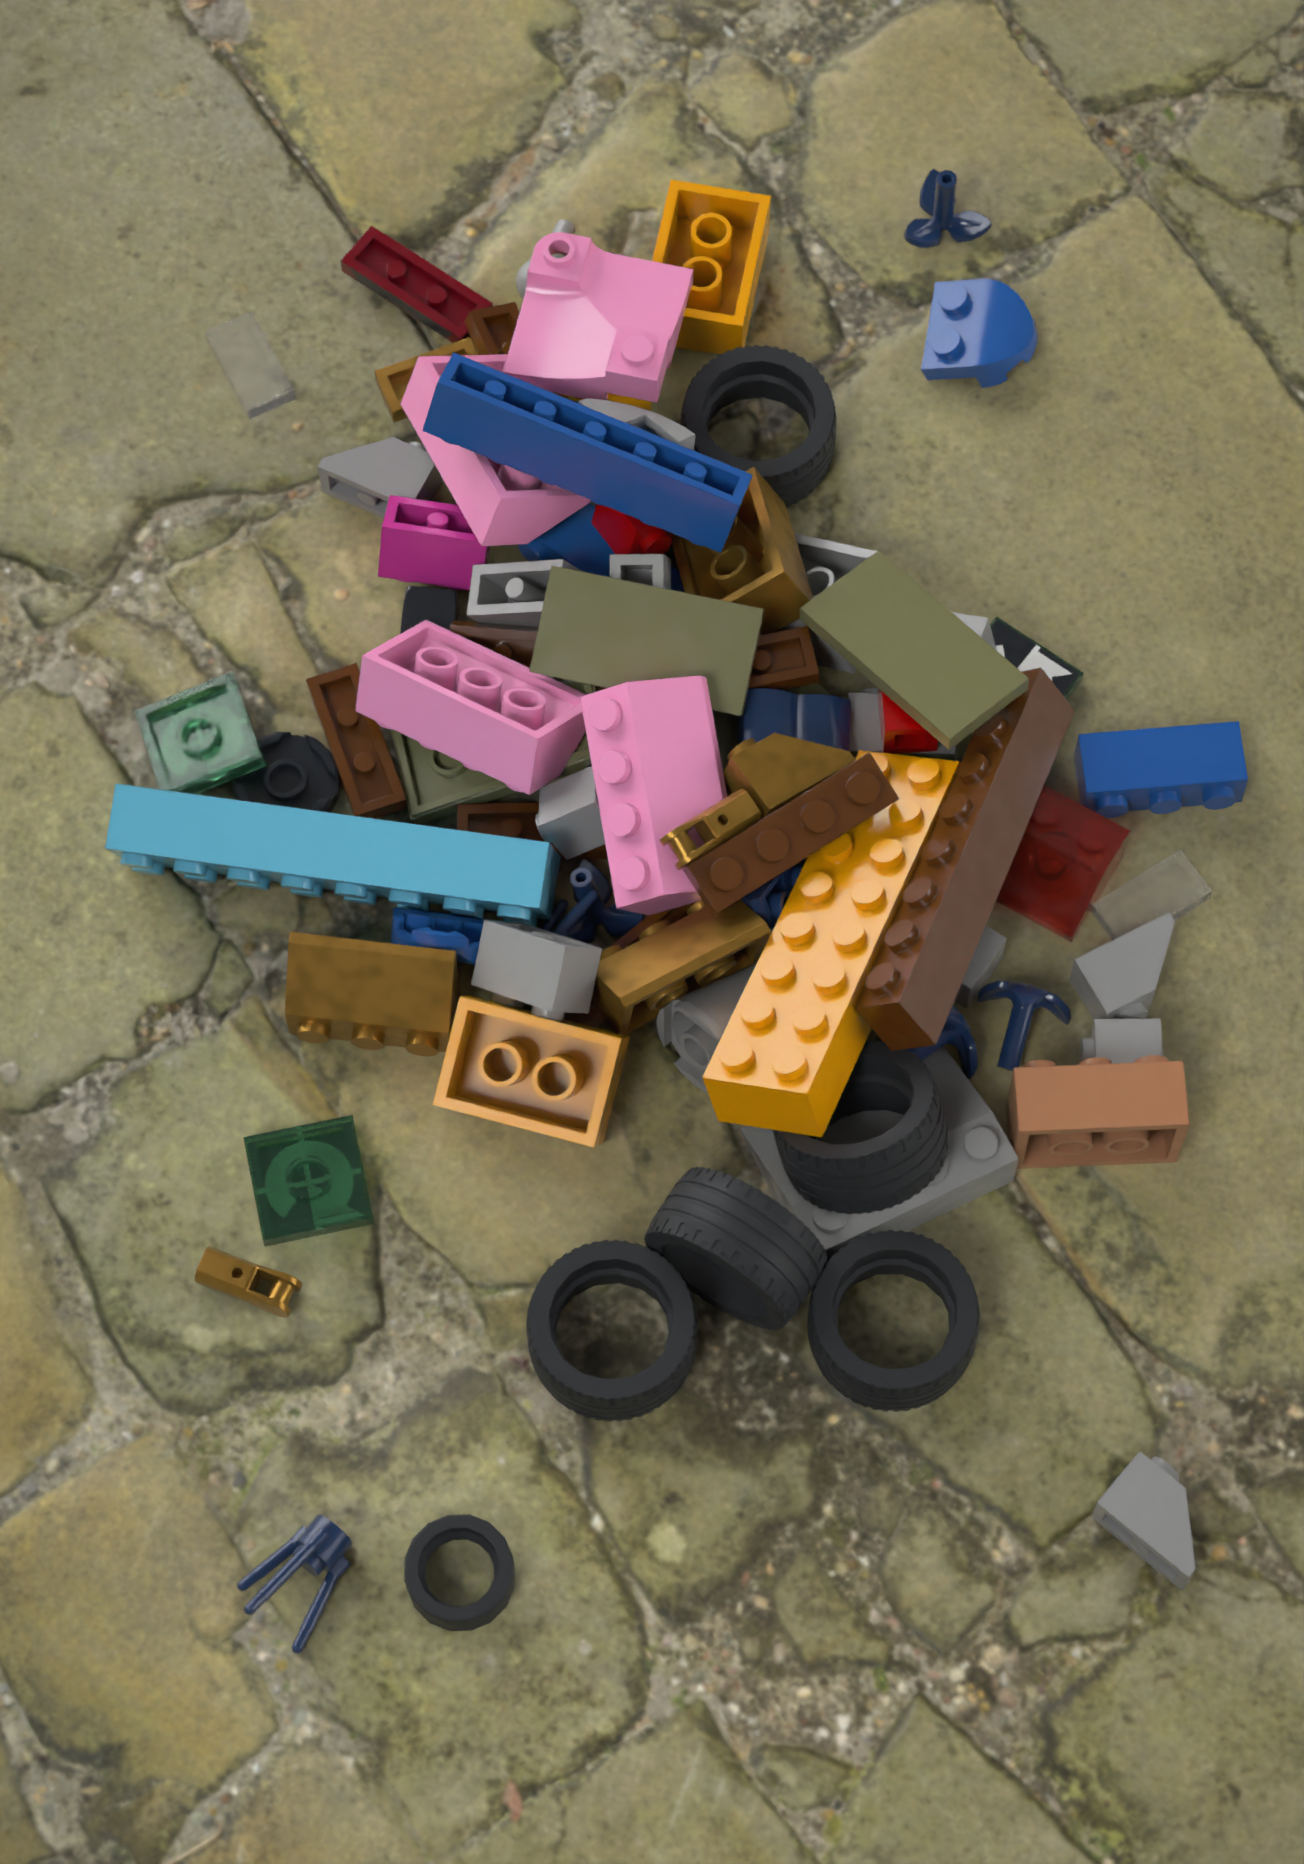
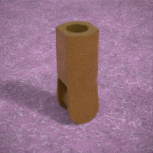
[659,789,761,870]
[195,1246,303,1318]

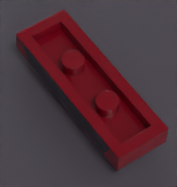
[340,225,493,343]

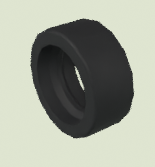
[404,1515,515,1631]

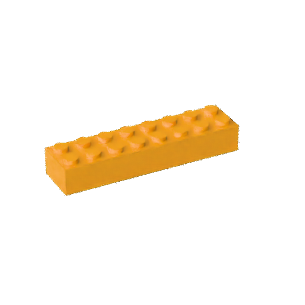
[702,750,960,1137]

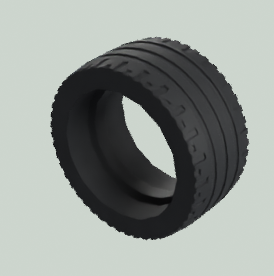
[680,345,837,508]
[773,1041,948,1214]
[644,1167,827,1330]
[807,1230,980,1412]
[526,1240,698,1422]

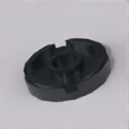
[233,732,340,813]

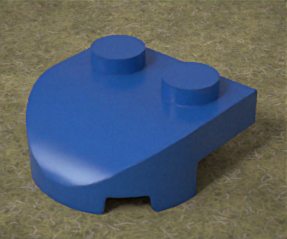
[921,279,1038,388]
[390,907,498,965]

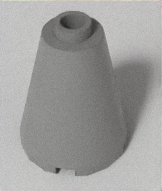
[656,963,757,1093]

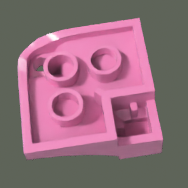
[503,232,693,403]

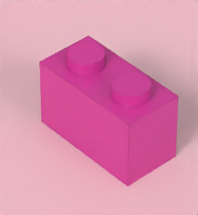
[378,495,490,590]

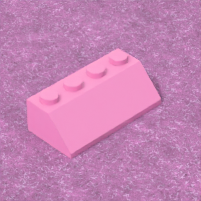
[401,354,591,546]
[355,620,586,795]
[580,675,728,915]

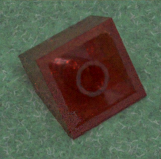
[996,785,1130,942]

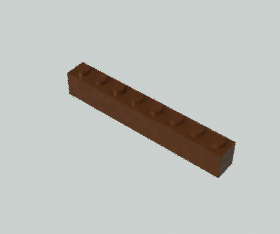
[855,668,1075,1051]

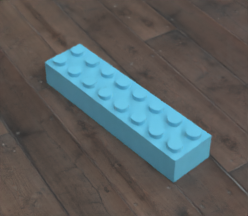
[105,784,561,927]

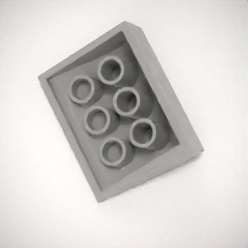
[740,1046,1018,1266]

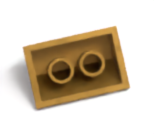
[672,467,813,634]
[592,900,771,1035]
[285,932,461,1056]

